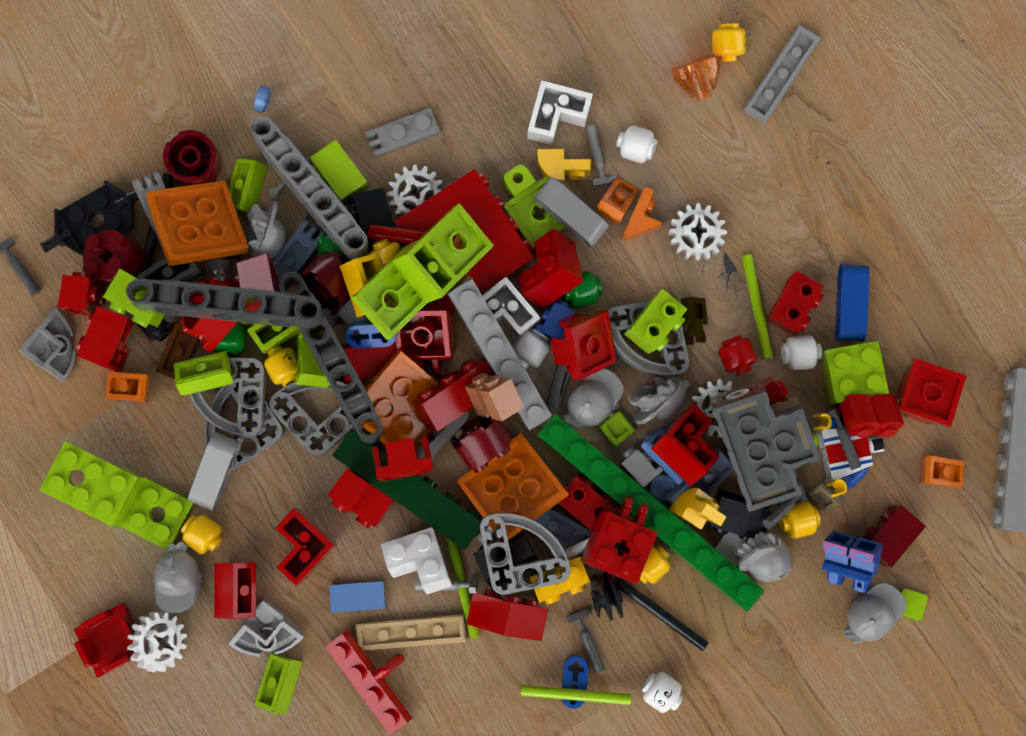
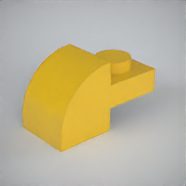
[537,149,591,185]
[669,488,726,529]

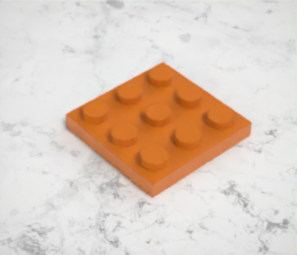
[146,180,249,266]
[363,349,439,450]
[457,433,569,542]

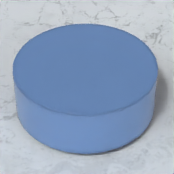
[254,85,271,113]
[649,474,676,501]

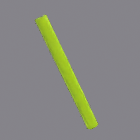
[742,254,773,360]
[445,537,480,639]
[521,685,631,705]

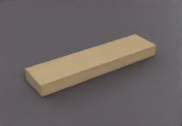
[356,614,466,651]

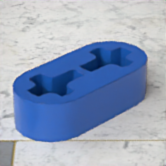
[345,320,398,349]
[561,655,588,709]

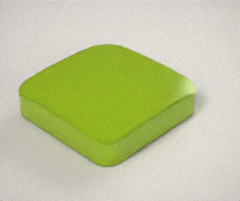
[900,588,928,621]

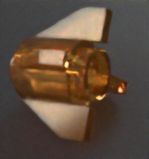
[671,56,720,100]

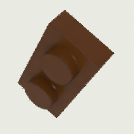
[155,322,200,379]

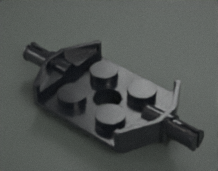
[40,180,145,256]

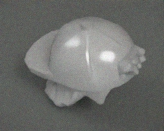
[244,201,286,259]
[563,369,623,429]
[629,376,691,424]
[735,532,792,583]
[153,542,202,613]
[843,583,907,644]

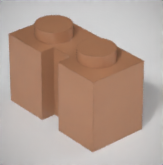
[465,373,524,421]

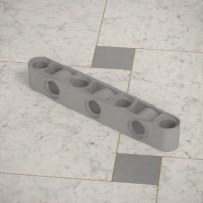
[250,116,370,261]

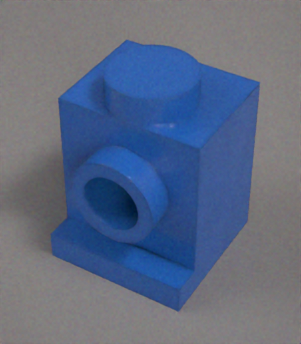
[536,299,574,340]

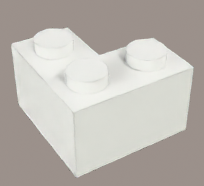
[527,80,593,145]
[483,277,540,337]
[380,527,452,595]

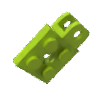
[503,164,566,249]

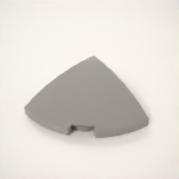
[18,308,76,383]
[228,597,305,656]

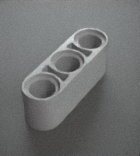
[533,177,609,247]
[188,432,241,511]

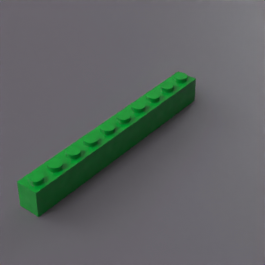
[537,414,765,612]

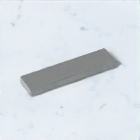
[743,25,821,125]

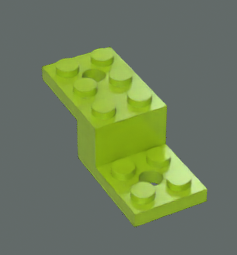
[351,203,494,340]
[39,441,195,550]

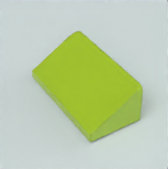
[228,158,268,214]
[174,351,234,396]
[254,652,302,714]

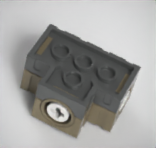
[710,380,821,512]

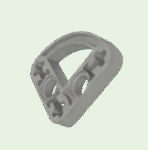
[607,301,689,377]
[190,357,266,437]
[204,375,284,472]
[269,381,354,456]
[480,513,570,595]

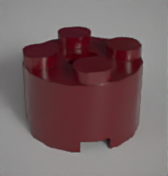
[163,130,222,186]
[83,229,147,286]
[300,251,351,315]
[449,416,512,473]

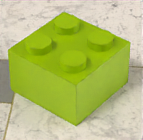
[820,341,889,406]

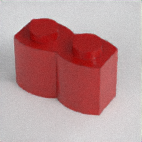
[839,394,904,438]

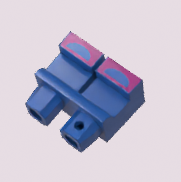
[822,530,883,593]

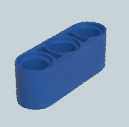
[835,264,870,342]

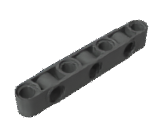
[279,272,383,443]
[126,279,323,328]

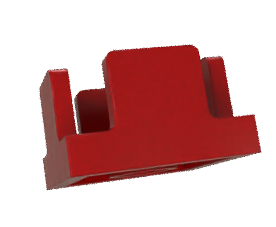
[180,278,237,352]
[551,310,617,380]
[895,358,967,427]
[372,436,435,482]
[73,603,135,678]

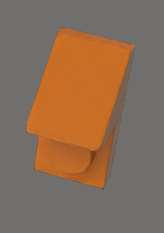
[597,177,640,224]
[622,187,663,241]
[105,372,151,404]
[920,455,965,488]

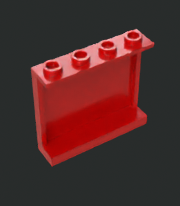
[394,169,534,312]

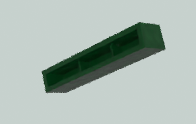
[332,429,482,550]

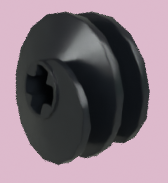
[590,572,623,621]

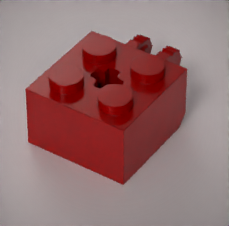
[395,299,456,374]
[580,497,658,584]

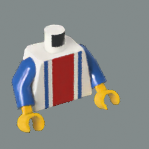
[813,413,884,498]

